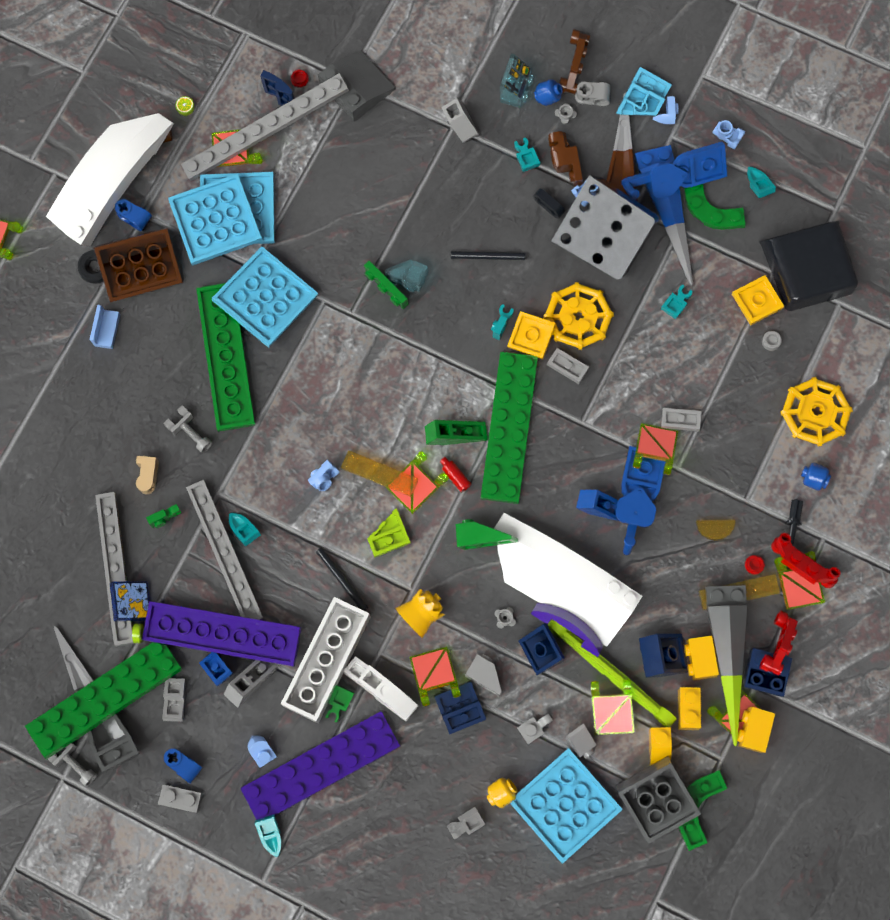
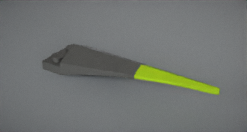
[705,585,747,746]

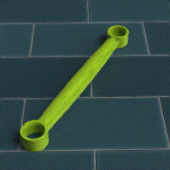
[547,620,677,727]

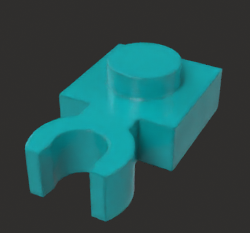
[514,137,540,172]
[661,285,693,319]

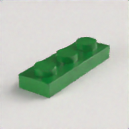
[364,261,409,309]

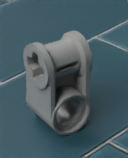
[575,82,610,106]

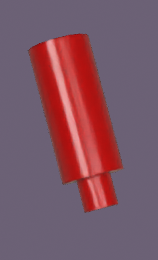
[440,457,472,493]

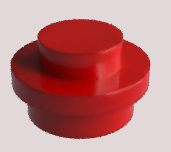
[291,69,309,88]
[745,555,765,575]

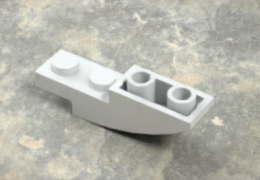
[343,656,418,721]

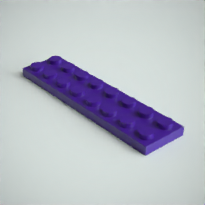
[142,601,302,666]
[240,711,400,820]

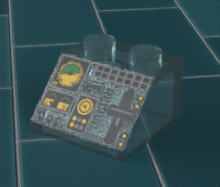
[500,54,534,108]

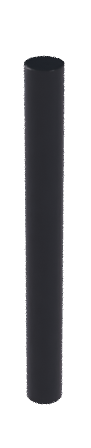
[451,251,525,260]
[316,547,368,611]

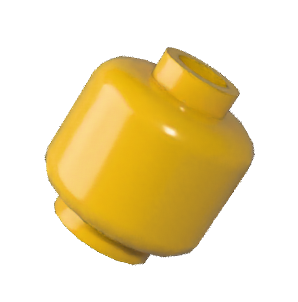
[487,778,517,808]

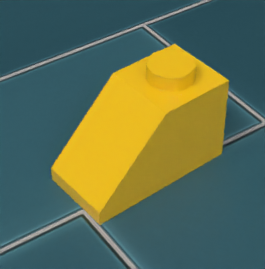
[649,727,672,766]

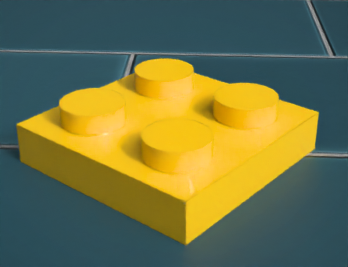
[732,275,784,326]
[507,311,556,359]

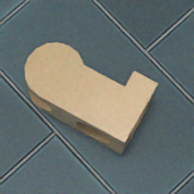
[136,456,159,494]

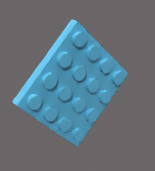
[200,172,275,244]
[168,173,262,266]
[212,246,318,348]
[510,748,623,864]

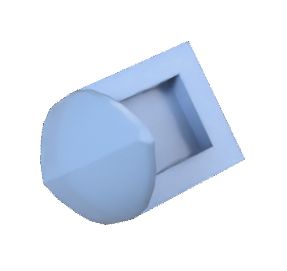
[653,96,679,124]
[248,735,277,768]

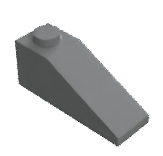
[224,660,281,708]

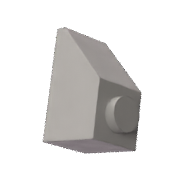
[465,654,502,697]
[565,724,596,759]

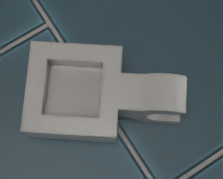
[517,714,553,745]
[447,807,485,839]

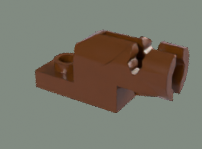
[548,131,583,187]

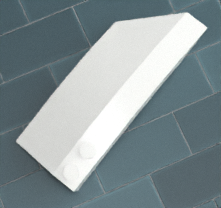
[46,113,174,246]
[494,513,642,647]

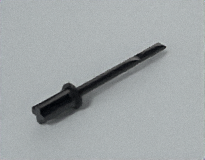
[780,499,803,597]

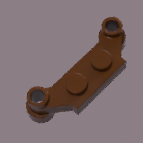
[559,29,590,94]

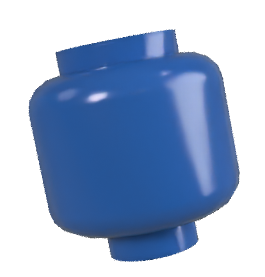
[534,79,563,106]
[801,462,831,491]

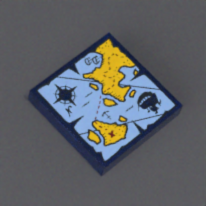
[109,581,150,622]

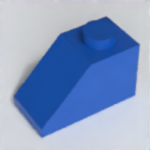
[576,490,618,520]

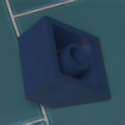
[639,634,688,678]

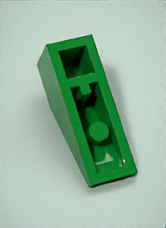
[424,420,487,445]
[456,519,519,550]

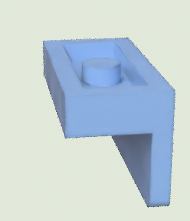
[90,305,120,349]

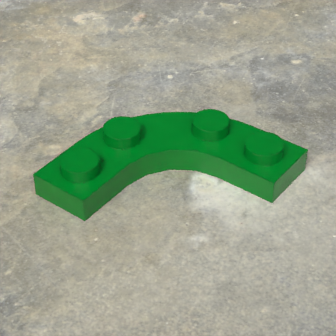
[684,184,745,230]
[678,770,728,851]

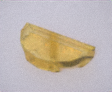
[696,520,735,541]

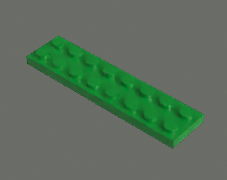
[196,283,255,432]
[481,352,538,504]
[25,642,182,760]

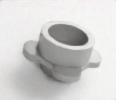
[555,103,577,124]
[494,607,516,629]

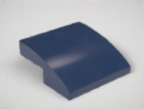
[260,70,294,106]
[434,681,486,734]

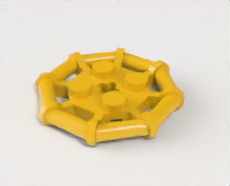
[543,282,614,350]
[780,377,853,447]

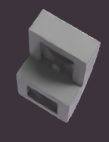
[162,678,185,722]

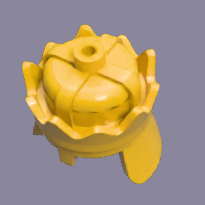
[395,589,445,638]

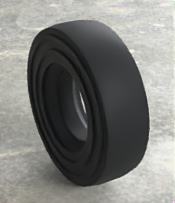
[78,250,103,284]

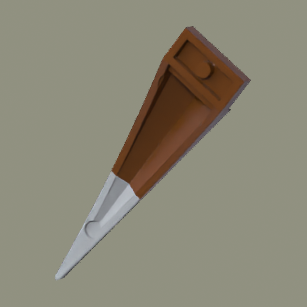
[606,93,638,202]

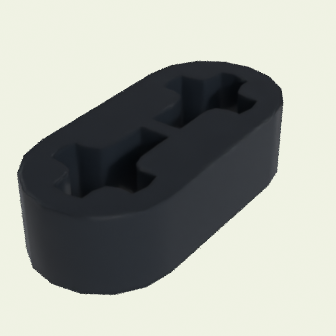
[533,189,565,219]

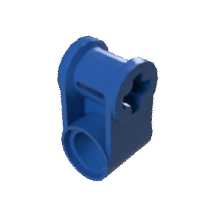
[115,199,152,231]
[164,749,202,784]

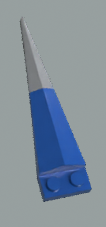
[634,145,693,287]

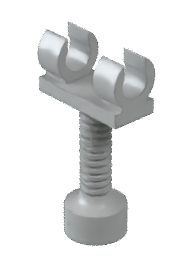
[163,405,212,453]
[48,743,97,787]

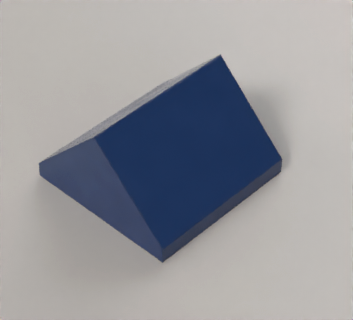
[519,623,565,675]

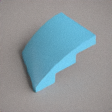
[616,67,672,116]

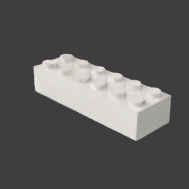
[281,597,371,724]

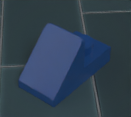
[199,652,234,687]

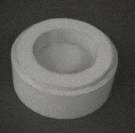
[762,331,782,351]

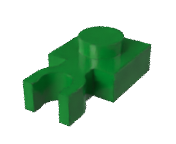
[146,504,182,528]
[325,684,355,723]

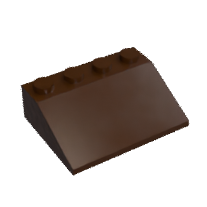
[93,227,183,302]

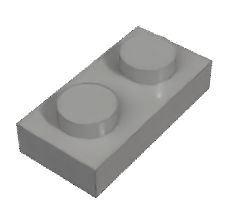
[547,348,589,384]
[661,408,701,431]
[158,785,203,813]

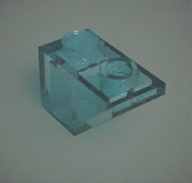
[385,260,428,292]

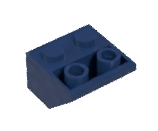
[744,648,792,697]

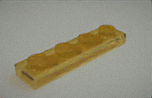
[341,450,418,497]
[698,574,780,610]

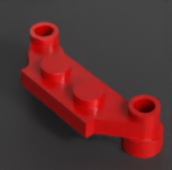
[771,533,841,588]
[759,610,798,676]

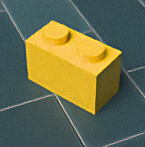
[684,636,719,681]
[678,687,701,730]
[737,707,775,753]

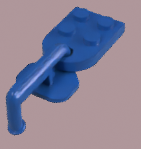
[621,142,727,200]
[615,446,667,555]

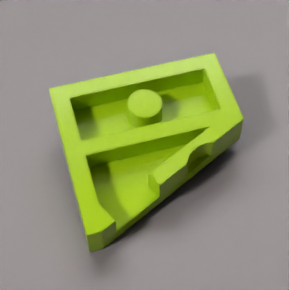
[367,508,411,558]

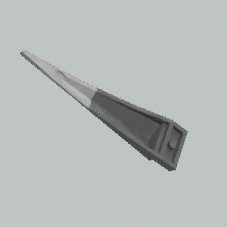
[54,626,140,773]

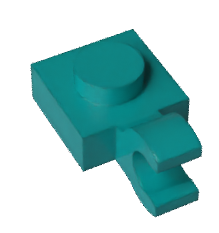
[491,304,514,340]

